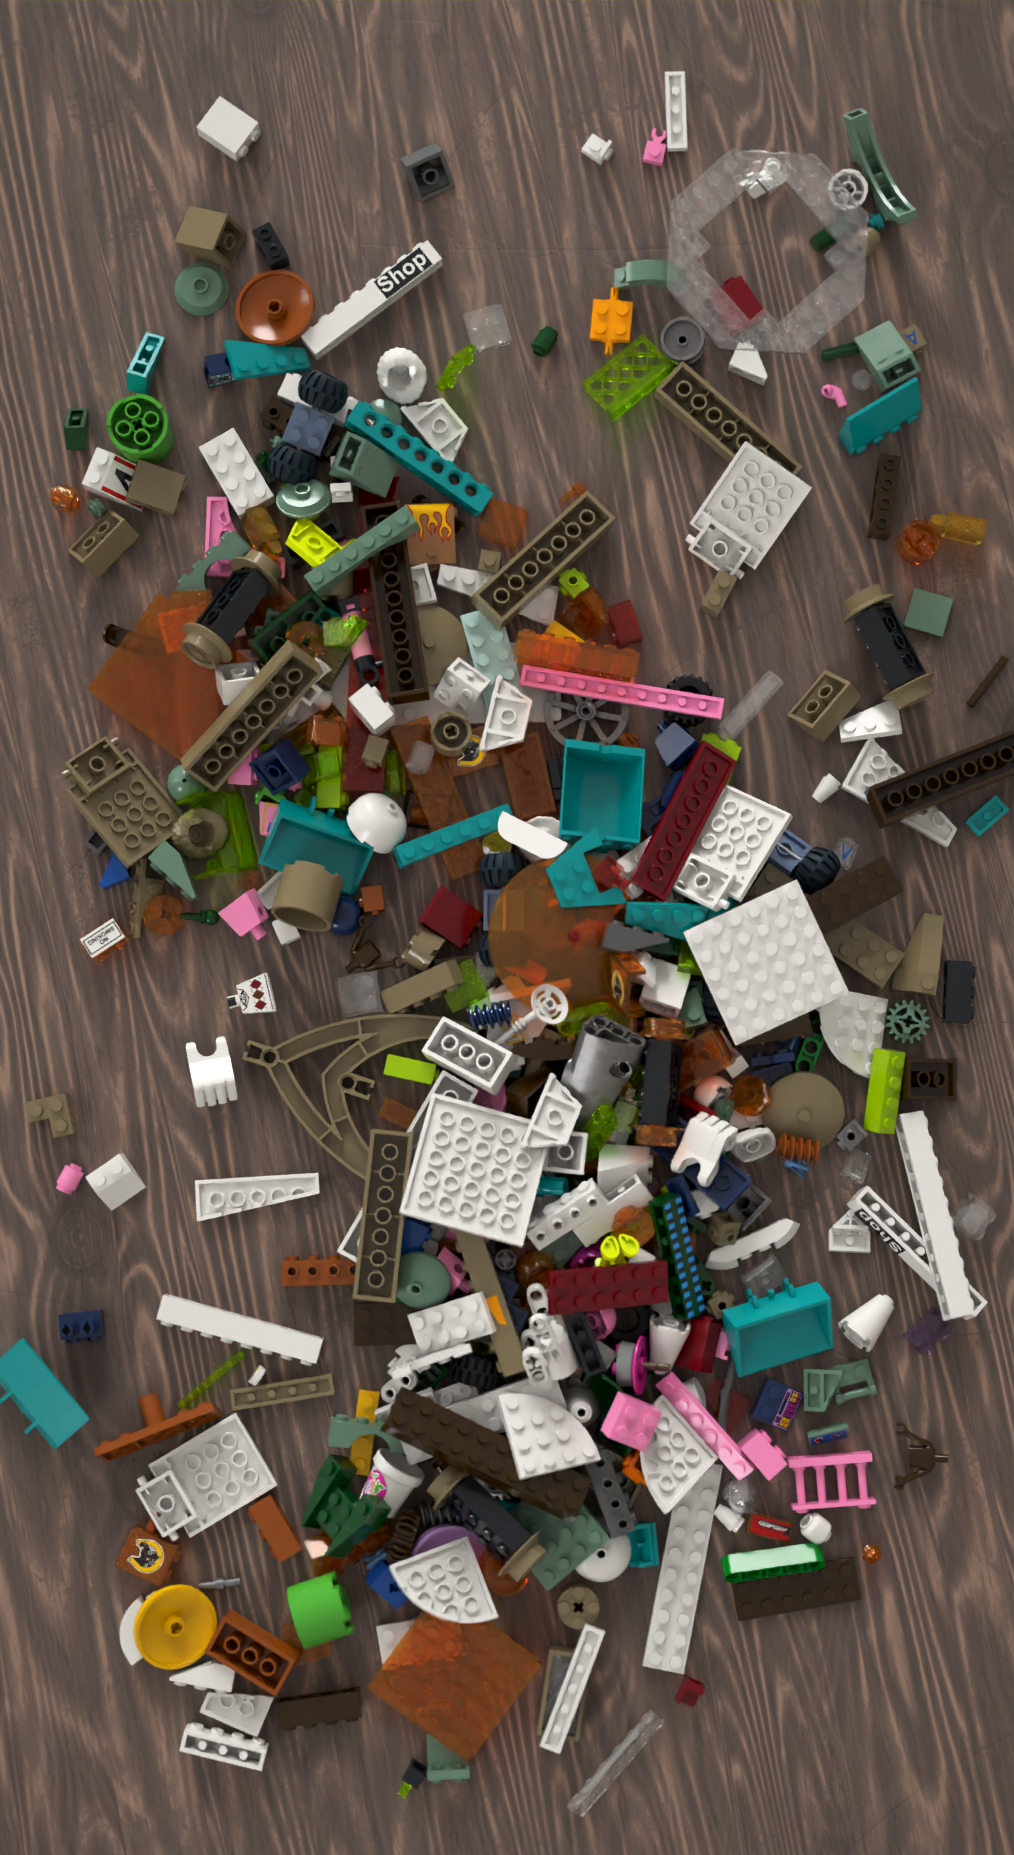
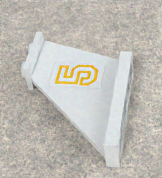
[487,978,571,1072]

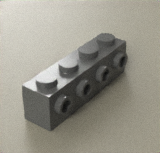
[585,1447,638,1539]

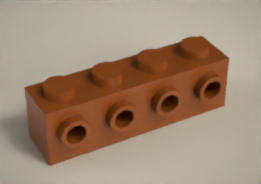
[282,1255,356,1286]

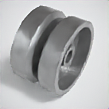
[661,317,705,367]

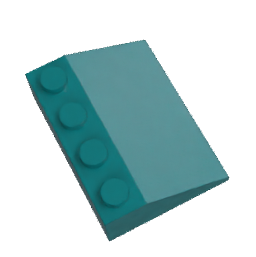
[838,377,922,456]

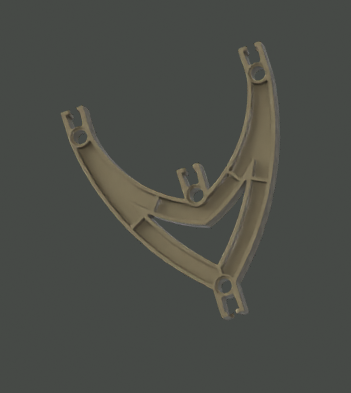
[242,1014,479,1180]

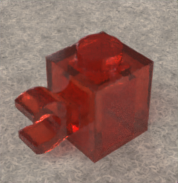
[592,855,631,891]

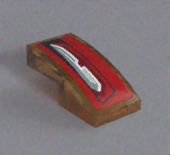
[745,1511,794,1543]

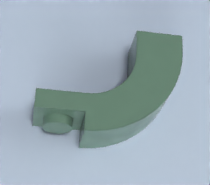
[614,260,686,292]

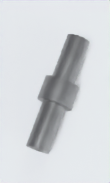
[199,1577,242,1591]

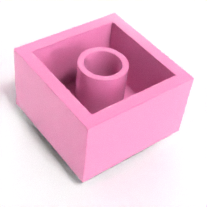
[601,1391,663,1452]
[737,1427,787,1481]

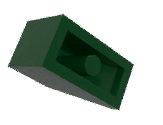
[63,408,89,451]

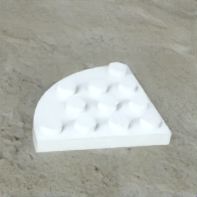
[816,991,888,1079]
[497,1394,601,1480]
[640,1394,719,1514]
[389,1536,498,1624]

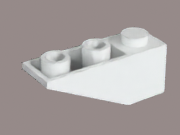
[169,1659,236,1694]

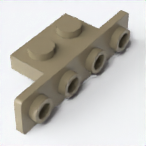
[127,857,164,939]

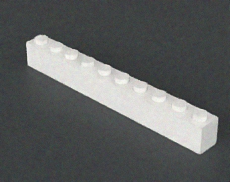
[895,1110,974,1321]

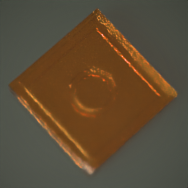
[478,498,528,549]

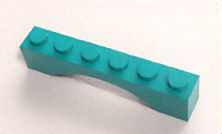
[392,803,513,869]

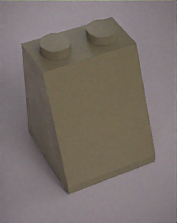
[174,206,247,270]

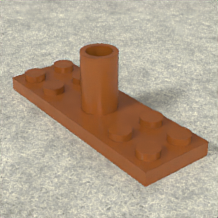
[94,1393,223,1463]

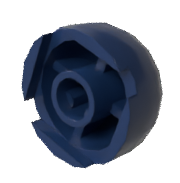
[329,895,363,937]

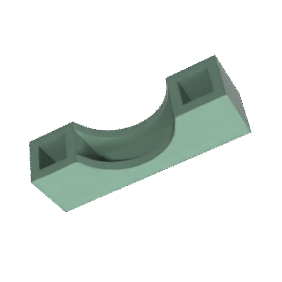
[176,530,252,606]
[327,1414,405,1454]

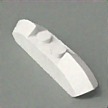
[704,1218,800,1270]

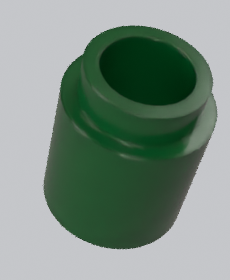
[531,326,559,357]

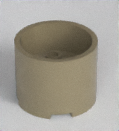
[271,861,344,932]

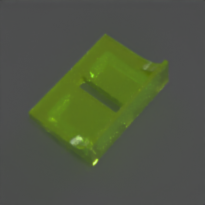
[300,748,342,786]
[384,750,406,795]

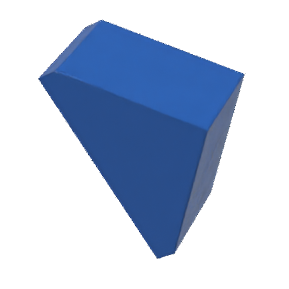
[99,852,132,890]

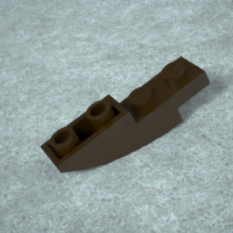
[509,1034,579,1060]

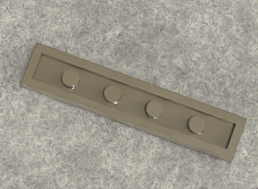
[229,1373,335,1411]

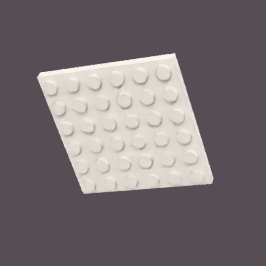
[683,880,849,1045]
[399,1093,548,1247]

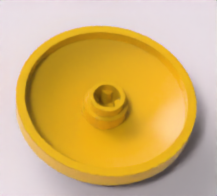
[133,1585,217,1670]

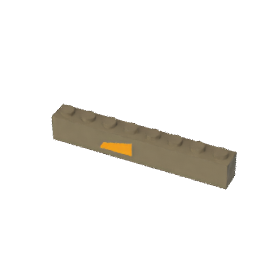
[449,1228,525,1377]

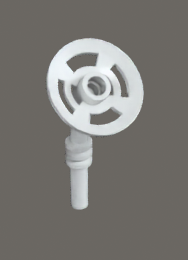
[493,984,568,1046]

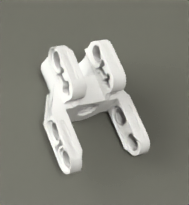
[521,1283,580,1386]

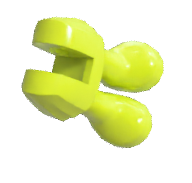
[594,1234,639,1267]

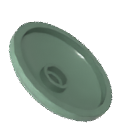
[396,1251,451,1309]

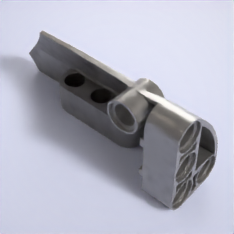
[560,1015,646,1135]

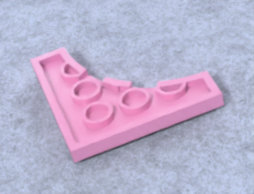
[205,496,286,580]

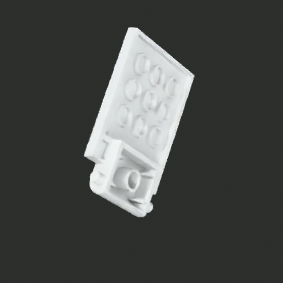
[685,441,812,580]
[672,784,793,912]
[135,1412,278,1542]

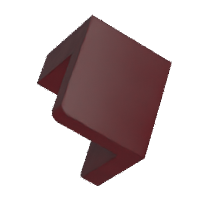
[675,1675,705,1707]

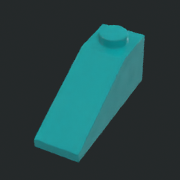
[127,332,165,395]

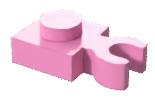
[642,128,667,166]

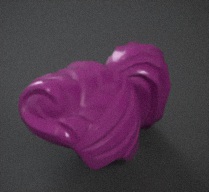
[570,1236,606,1269]

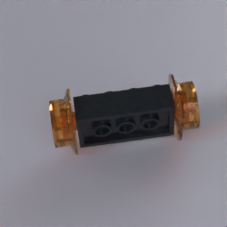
[628,1018,693,1147]

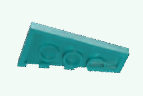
[223,340,311,381]
[625,902,709,941]

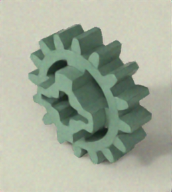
[885,1000,930,1044]

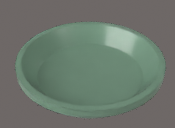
[174,263,229,317]
[276,479,331,519]

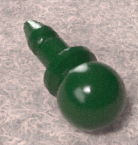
[180,909,219,925]

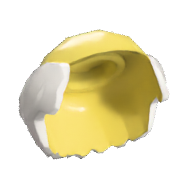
[482,831,513,855]

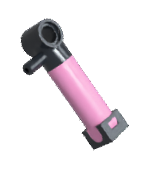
[338,596,383,688]

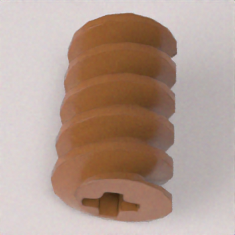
[774,1133,820,1167]

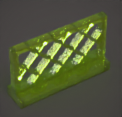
[582,334,674,422]

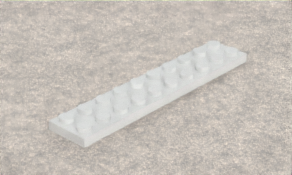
[642,1463,723,1674]

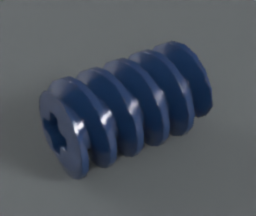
[467,1000,512,1032]

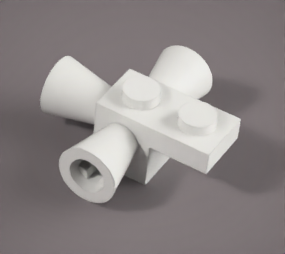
[287,657,333,717]

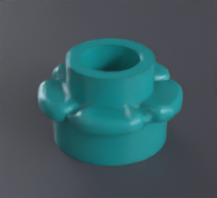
[868,213,885,232]

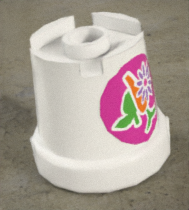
[359,1448,425,1518]

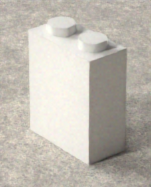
[197,96,260,162]
[637,958,692,1020]

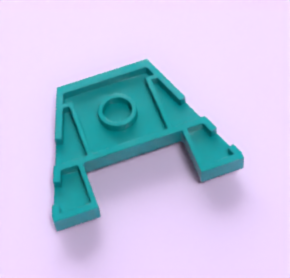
[545,827,626,908]

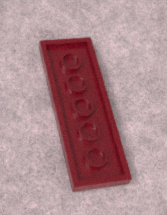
[547,1259,669,1315]

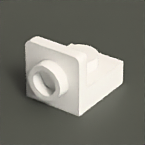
[581,133,613,165]

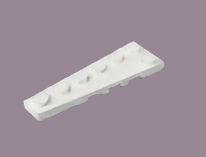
[437,564,559,626]
[195,1173,320,1221]

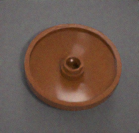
[235,270,315,347]

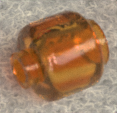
[50,484,82,514]

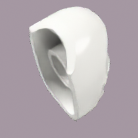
[731,1127,776,1163]

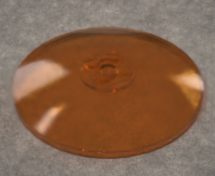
[488,855,651,1019]

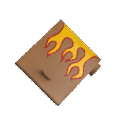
[403,502,457,565]

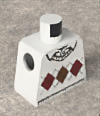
[227,973,278,1014]

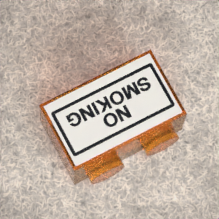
[79,917,129,962]

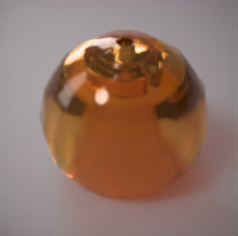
[515,1251,556,1292]

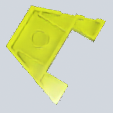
[285,514,356,568]

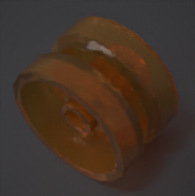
[478,1548,530,1597]

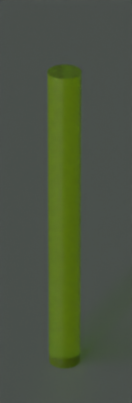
[177,1349,246,1409]

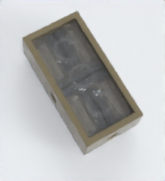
[537,1644,588,1742]

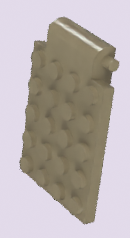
[60,736,184,869]

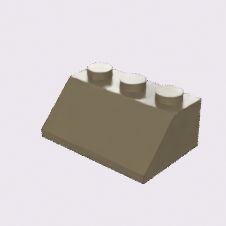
[67,508,140,578]
[787,670,862,742]

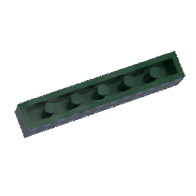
[648,1192,706,1321]

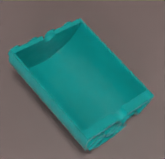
[558,739,645,853]

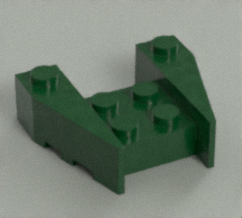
[301,1454,392,1558]

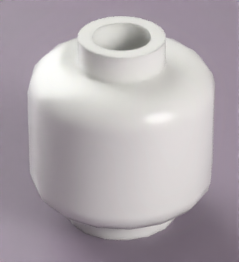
[800,1512,831,1544]

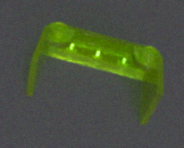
[176,790,257,880]

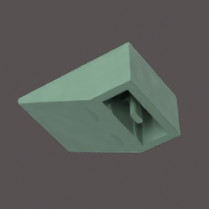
[854,320,921,393]
[329,431,399,499]
[148,840,201,903]

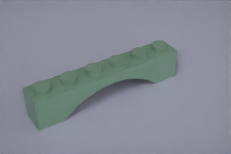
[304,505,421,598]

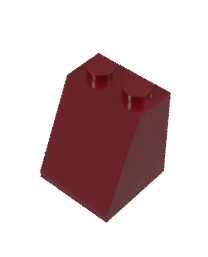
[419,886,484,949]

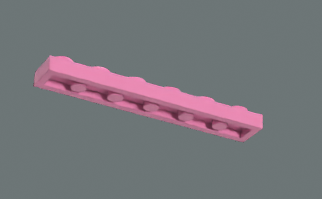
[655,1371,756,1481]

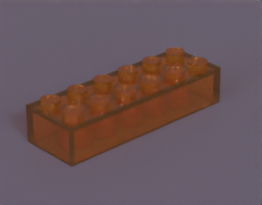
[513,629,640,683]

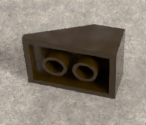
[899,1058,957,1100]
[505,1062,564,1120]

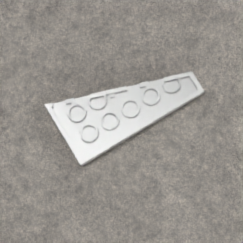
[840,738,957,847]

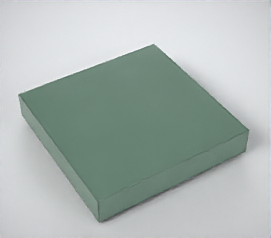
[903,588,953,638]

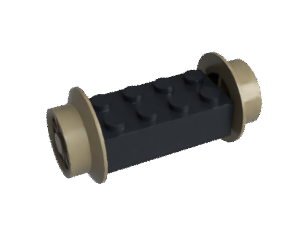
[181,550,282,670]
[843,583,935,711]
[427,1465,547,1583]

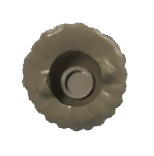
[172,807,229,859]

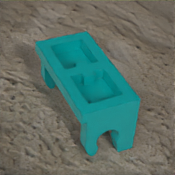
[627,1520,659,1568]

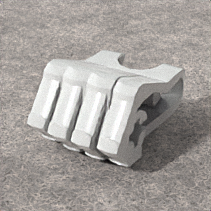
[186,1036,238,1107]
[671,1112,738,1187]

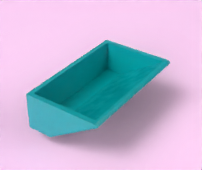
[258,796,374,897]
[722,1277,834,1378]
[0,1338,90,1450]

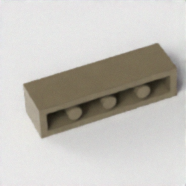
[380,959,465,1014]

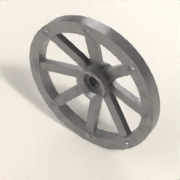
[544,668,629,747]

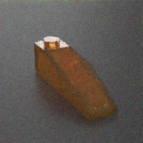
[304,1521,392,1577]

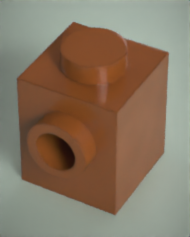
[359,885,385,916]

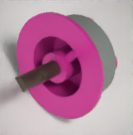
[612,1336,671,1395]

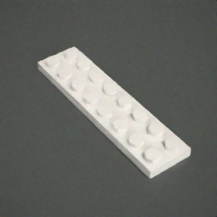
[400,1372,568,1465]

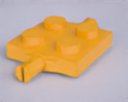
[590,287,634,356]

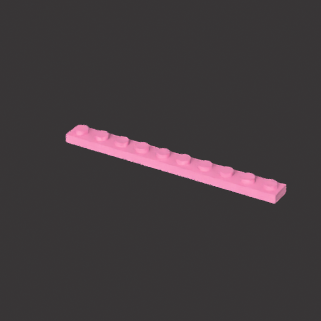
[520,665,724,720]

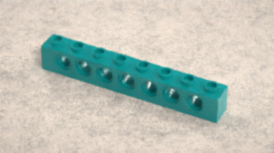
[343,400,494,518]

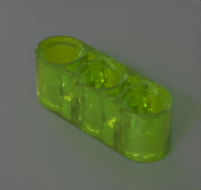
[554,1002,616,1037]
[581,1104,618,1162]

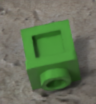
[254,786,287,806]

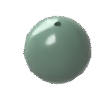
[167,765,207,804]

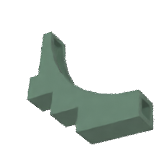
[843,108,918,225]

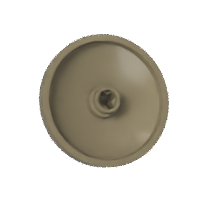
[416,605,468,686]
[761,1071,844,1149]

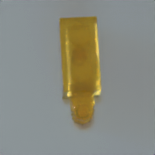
[241,504,282,562]
[928,511,988,545]

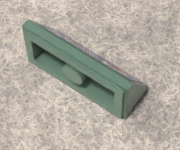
[805,1422,849,1447]

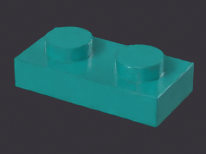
[964,795,1009,837]

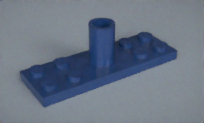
[632,1116,753,1212]

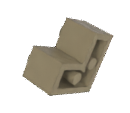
[25,1093,78,1138]

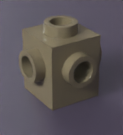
[707,1212,741,1247]
[705,1289,737,1321]

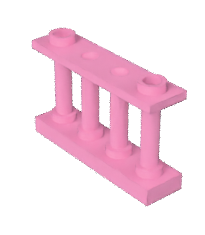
[786,1450,876,1513]

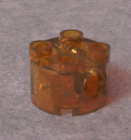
[896,519,941,565]
[305,715,347,747]

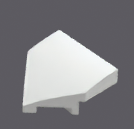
[828,1209,870,1253]

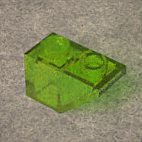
[323,615,369,649]

